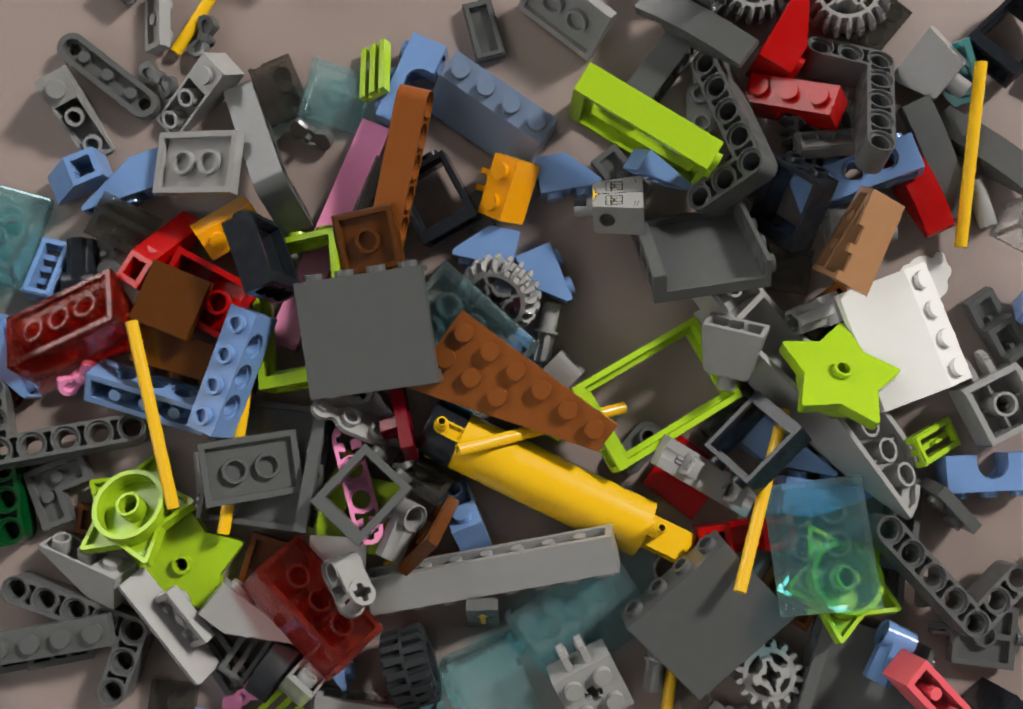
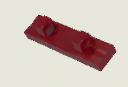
[379,387,419,461]

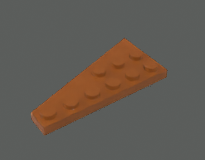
[406,310,618,451]

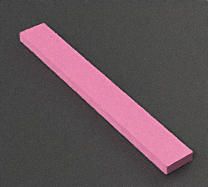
[275,118,389,352]

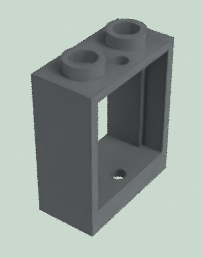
[310,444,414,547]

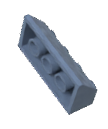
[431,50,558,163]

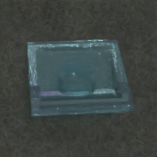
[297,56,367,135]

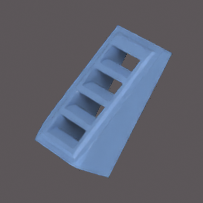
[623,149,692,190]
[20,237,67,306]

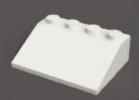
[834,262,972,413]

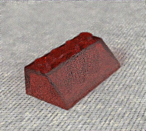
[7,268,134,384]
[241,534,384,681]

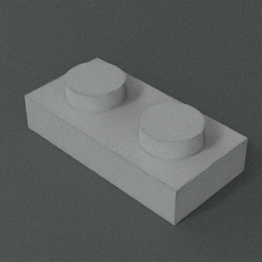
[145,0,173,55]

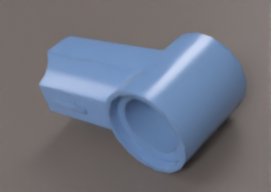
[862,619,918,689]

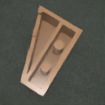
[811,186,905,297]

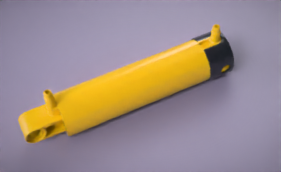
[416,399,697,563]

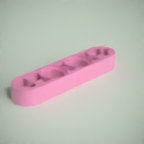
[331,427,383,545]

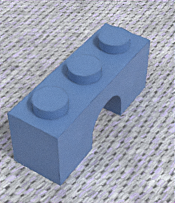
[374,32,448,127]
[934,451,1023,499]

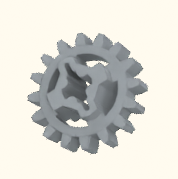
[733,638,803,709]

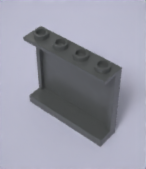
[631,200,776,304]
[293,260,443,400]
[195,400,335,535]
[620,530,795,700]
[787,613,935,709]

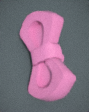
[56,359,98,396]
[222,677,259,709]

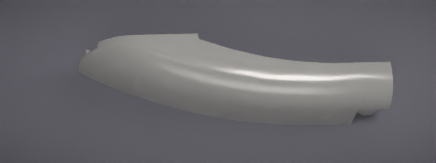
[692,288,920,520]

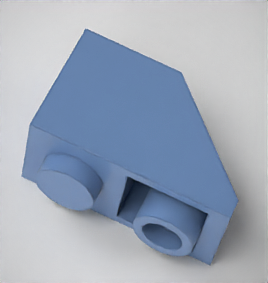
[47,146,113,206]
[534,152,601,202]
[452,225,520,267]
[515,242,576,305]
[439,478,492,551]

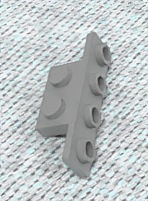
[118,567,220,685]

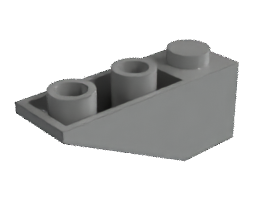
[156,52,245,132]
[33,64,115,155]
[38,530,136,610]
[198,577,300,645]
[278,651,330,708]

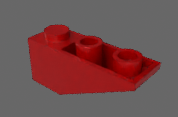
[115,211,200,291]

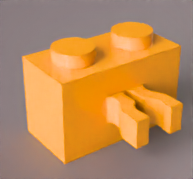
[476,152,541,225]
[190,194,257,261]

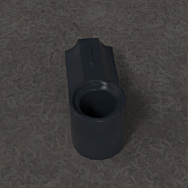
[60,237,102,299]

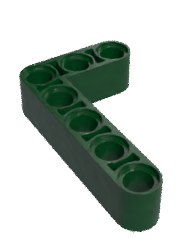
[0,454,37,547]

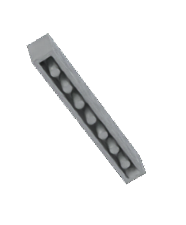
[365,523,620,616]

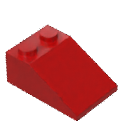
[745,0,810,78]
[168,246,256,339]

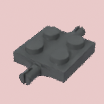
[928,602,1023,671]

